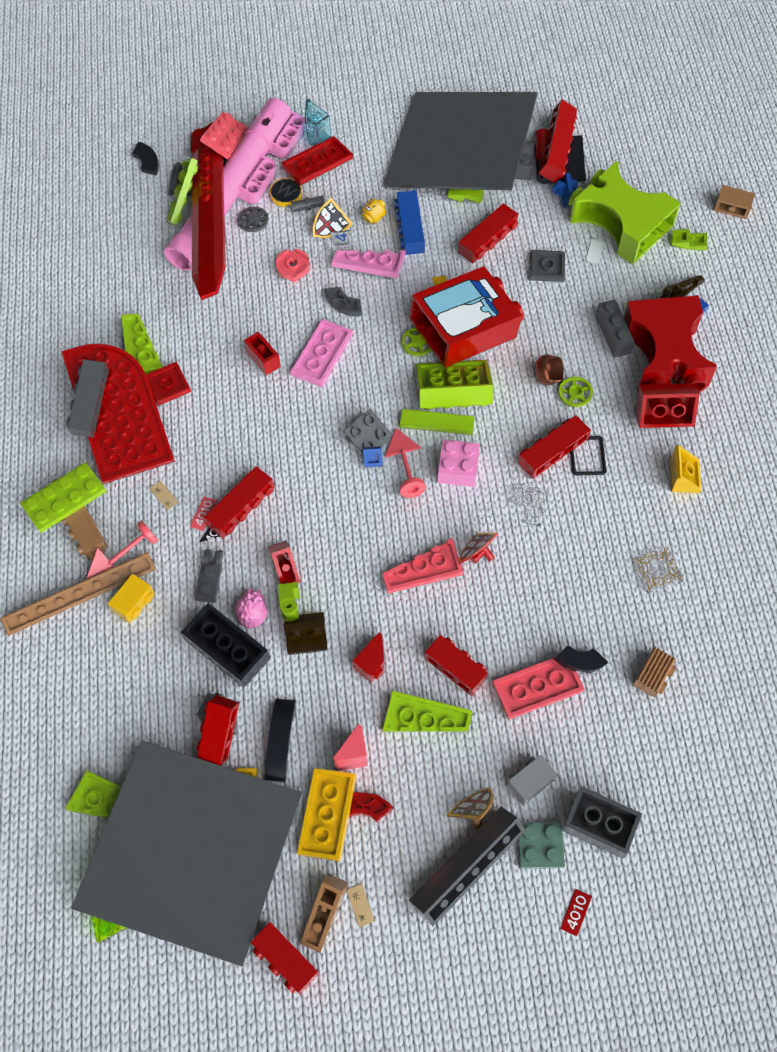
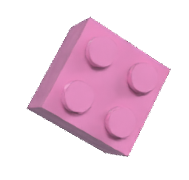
[438,440,480,487]

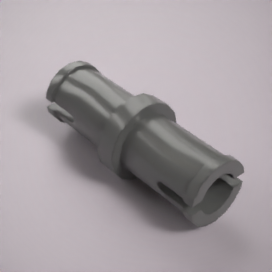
[291,195,325,212]

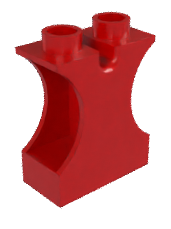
[623,295,717,393]

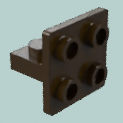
[284,612,328,655]

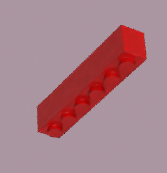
[538,99,577,183]

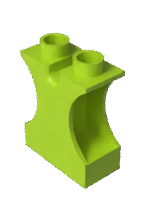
[569,161,681,265]

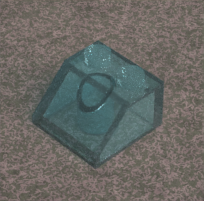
[305,99,332,146]

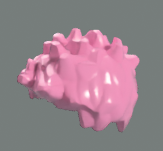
[235,588,268,629]

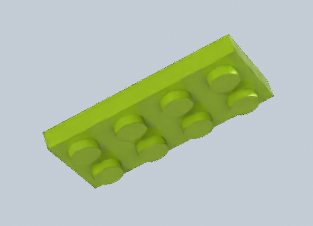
[20,462,107,533]

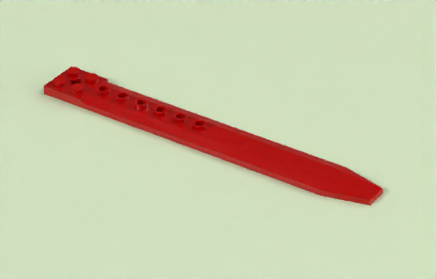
[191,122,226,300]

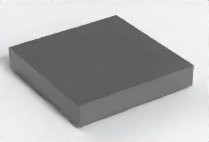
[530,250,565,282]

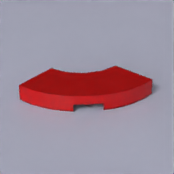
[349,792,393,822]

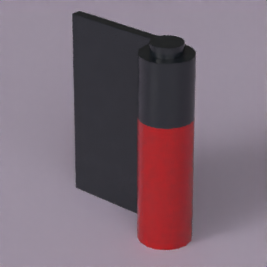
[534,128,586,184]

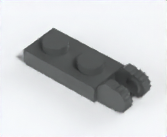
[195,549,223,603]

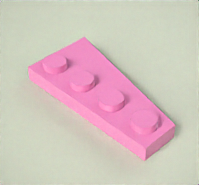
[332,250,406,279]

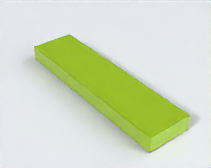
[400,409,475,435]

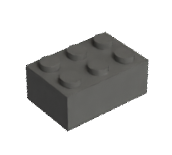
[562,786,643,859]

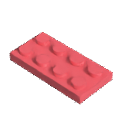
[200,111,248,159]
[492,657,585,720]

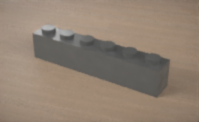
[409,806,526,926]

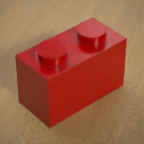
[244,331,281,376]

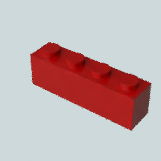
[458,203,519,264]
[518,415,591,479]
[203,466,275,539]

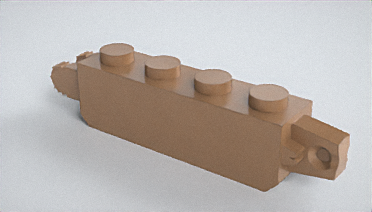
[51,479,107,561]

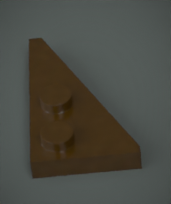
[660,275,705,298]

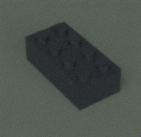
[181,603,271,688]

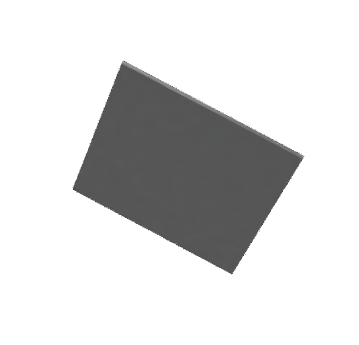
[384,92,538,191]
[71,740,302,967]

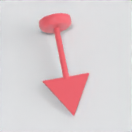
[385,428,426,498]
[86,520,159,579]

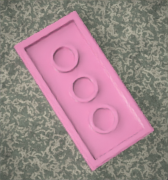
[290,319,353,387]

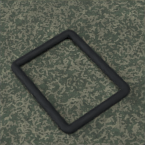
[570,436,607,476]

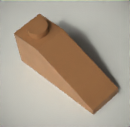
[300,874,349,953]

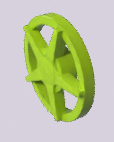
[402,327,432,356]
[559,377,593,407]

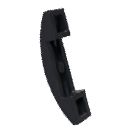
[264,699,296,783]

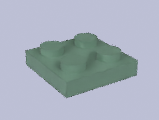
[518,822,565,869]

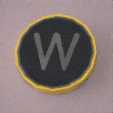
[270,178,302,207]

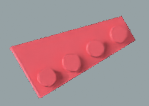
[382,538,463,594]

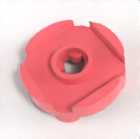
[276,249,310,282]

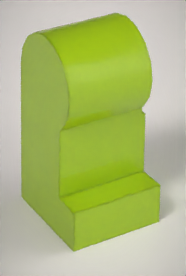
[278,582,300,622]

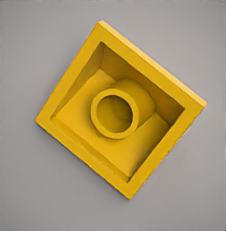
[670,445,702,493]

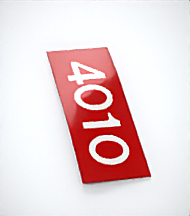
[560,889,592,936]

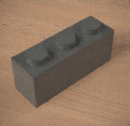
[596,300,634,358]

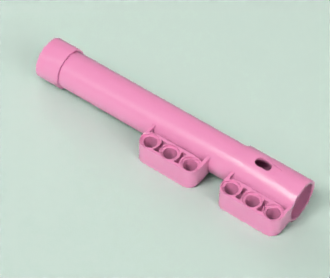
[164,98,305,271]

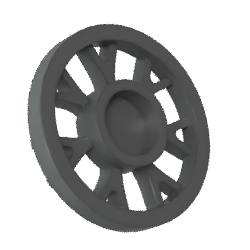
[238,206,269,232]

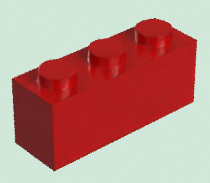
[425,635,488,697]
[196,695,240,766]
[250,922,320,994]

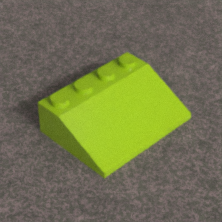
[416,360,493,409]

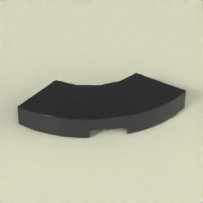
[132,142,159,176]
[554,645,608,673]

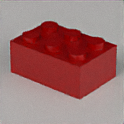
[635,383,700,428]

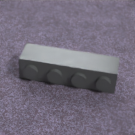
[66,359,109,438]

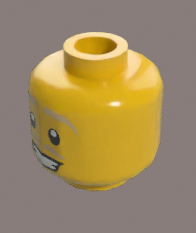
[362,198,386,224]

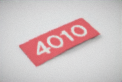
[190,497,217,531]

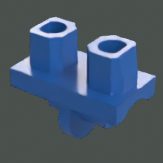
[552,173,578,207]

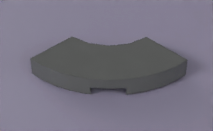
[324,287,362,317]

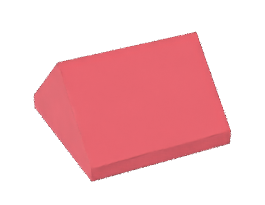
[333,724,368,771]

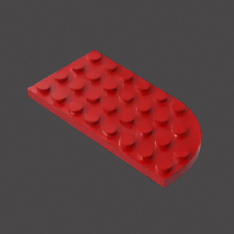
[61,344,175,484]

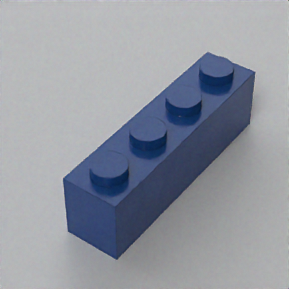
[394,190,425,255]

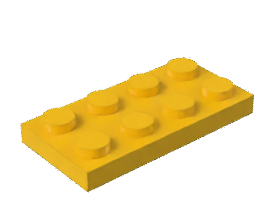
[297,768,356,862]

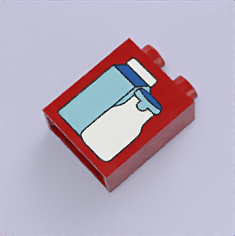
[409,266,524,368]

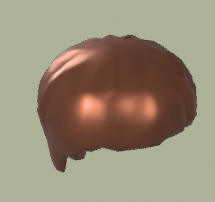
[535,354,564,385]

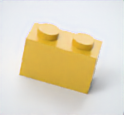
[108,574,155,623]

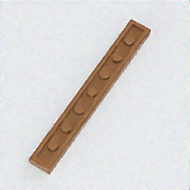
[0,552,156,636]

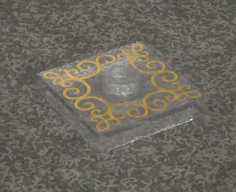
[631,546,684,594]

